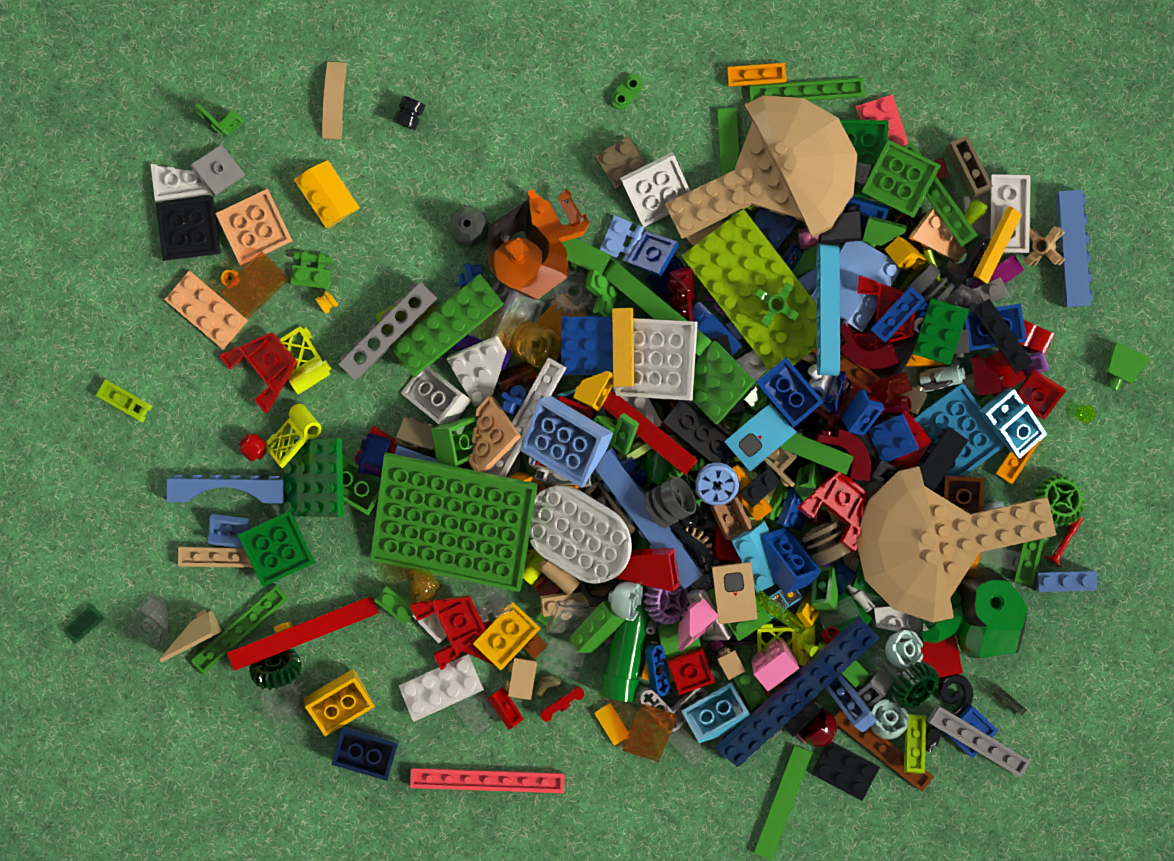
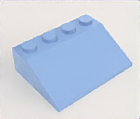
[811,241,902,332]
[520,396,613,488]

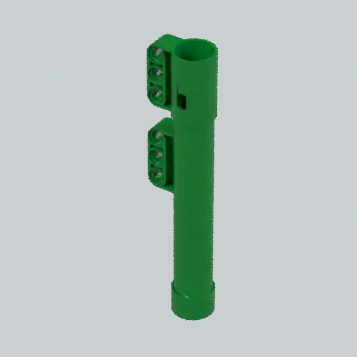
[599,450,673,702]

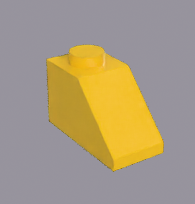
[573,371,613,412]

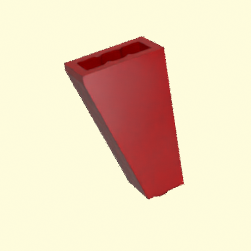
[615,548,680,592]

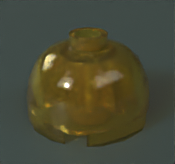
[408,568,440,603]

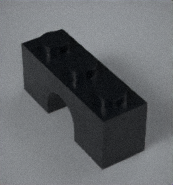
[940,228,991,290]

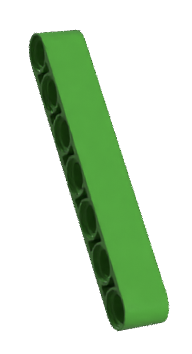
[603,260,712,356]

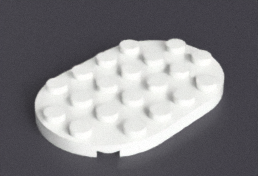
[530,485,632,583]

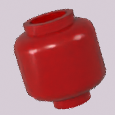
[238,433,267,462]

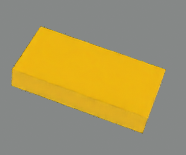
[594,702,631,746]

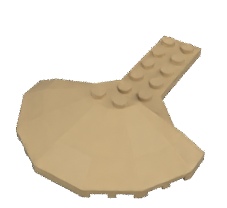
[665,96,857,239]
[856,466,1056,622]

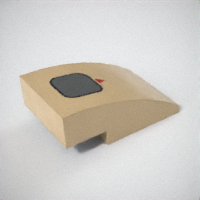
[711,561,758,624]

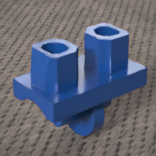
[454,263,484,289]
[501,385,527,418]

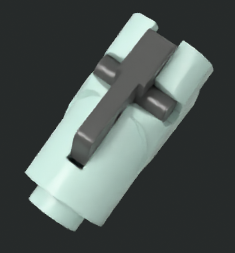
[920,358,965,392]

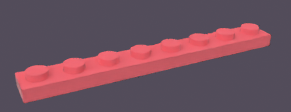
[410,768,565,793]

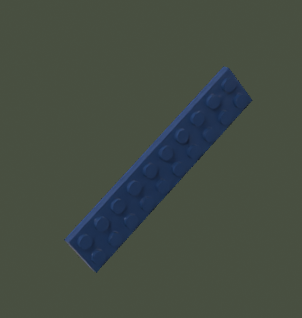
[715,616,880,767]

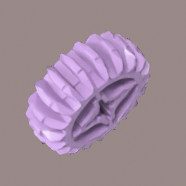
[643,585,691,624]

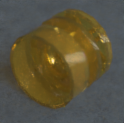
[510,321,561,368]

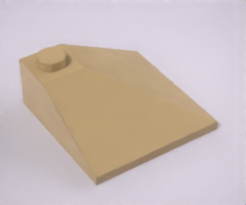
[159,609,222,663]

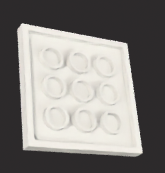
[616,318,698,400]

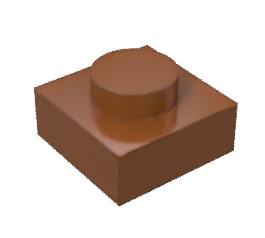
[523,633,548,659]

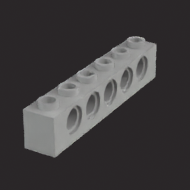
[339,282,438,381]

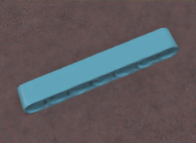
[816,244,840,376]

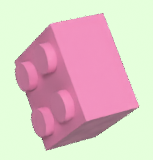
[751,638,799,691]

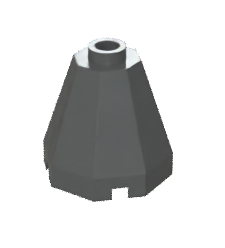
[448,206,489,247]

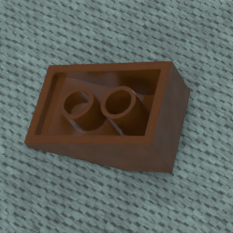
[942,474,985,514]

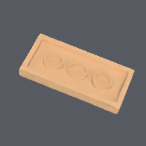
[165,271,249,350]

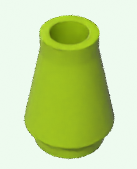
[965,198,989,226]

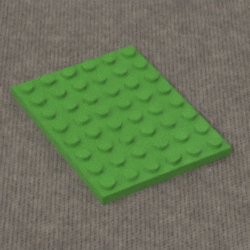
[370,452,538,592]

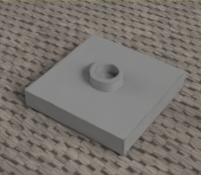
[190,145,245,197]

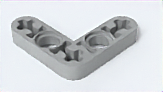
[637,687,708,732]

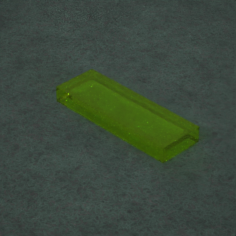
[756,591,806,634]

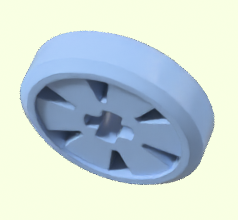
[695,463,739,505]

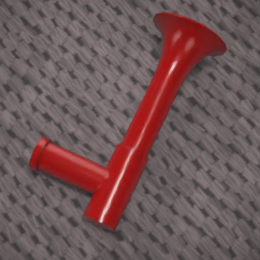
[1044,511,1083,567]

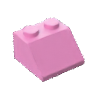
[678,598,719,652]

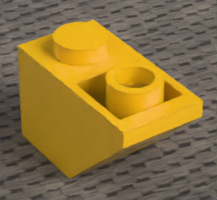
[884,236,927,273]

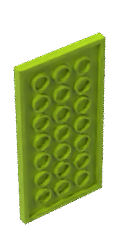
[682,209,817,370]

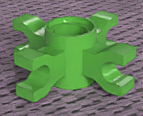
[755,282,799,327]

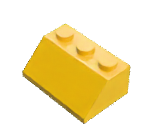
[294,160,360,229]
[304,669,375,737]

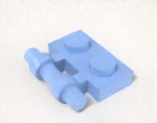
[600,215,644,263]

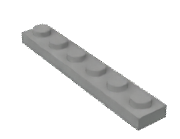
[927,704,1031,778]

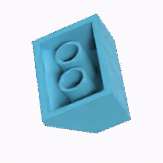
[731,521,776,593]

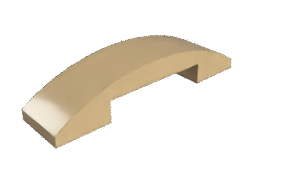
[322,62,347,140]

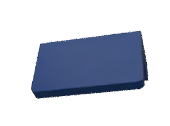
[841,389,884,436]

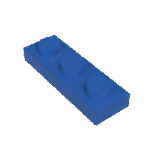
[871,285,925,342]

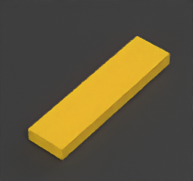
[973,206,1022,284]
[612,308,634,387]

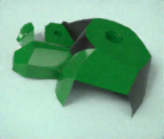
[919,567,1027,658]

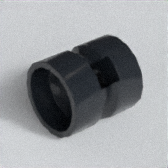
[393,96,426,130]

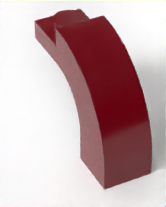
[840,319,899,369]
[814,427,871,481]

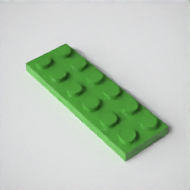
[391,274,504,377]

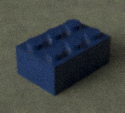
[331,725,400,781]

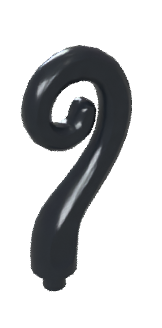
[670,508,714,574]
[925,674,973,753]

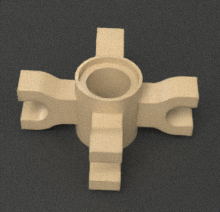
[1024,226,1065,266]

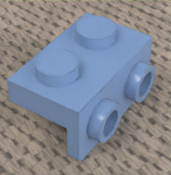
[207,514,249,548]

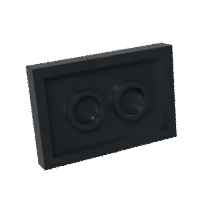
[811,742,880,801]

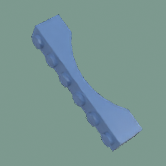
[167,475,284,503]

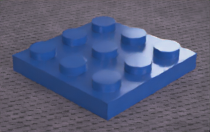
[561,317,613,375]

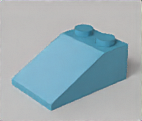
[681,683,750,743]

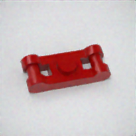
[541,687,584,722]

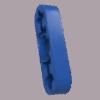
[645,643,670,696]

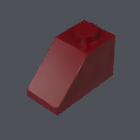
[971,354,1006,396]

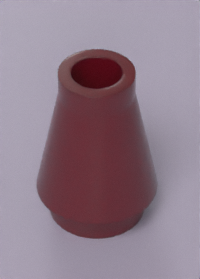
[882,394,912,413]

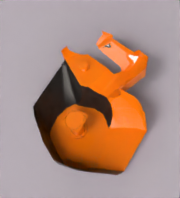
[488,188,590,300]

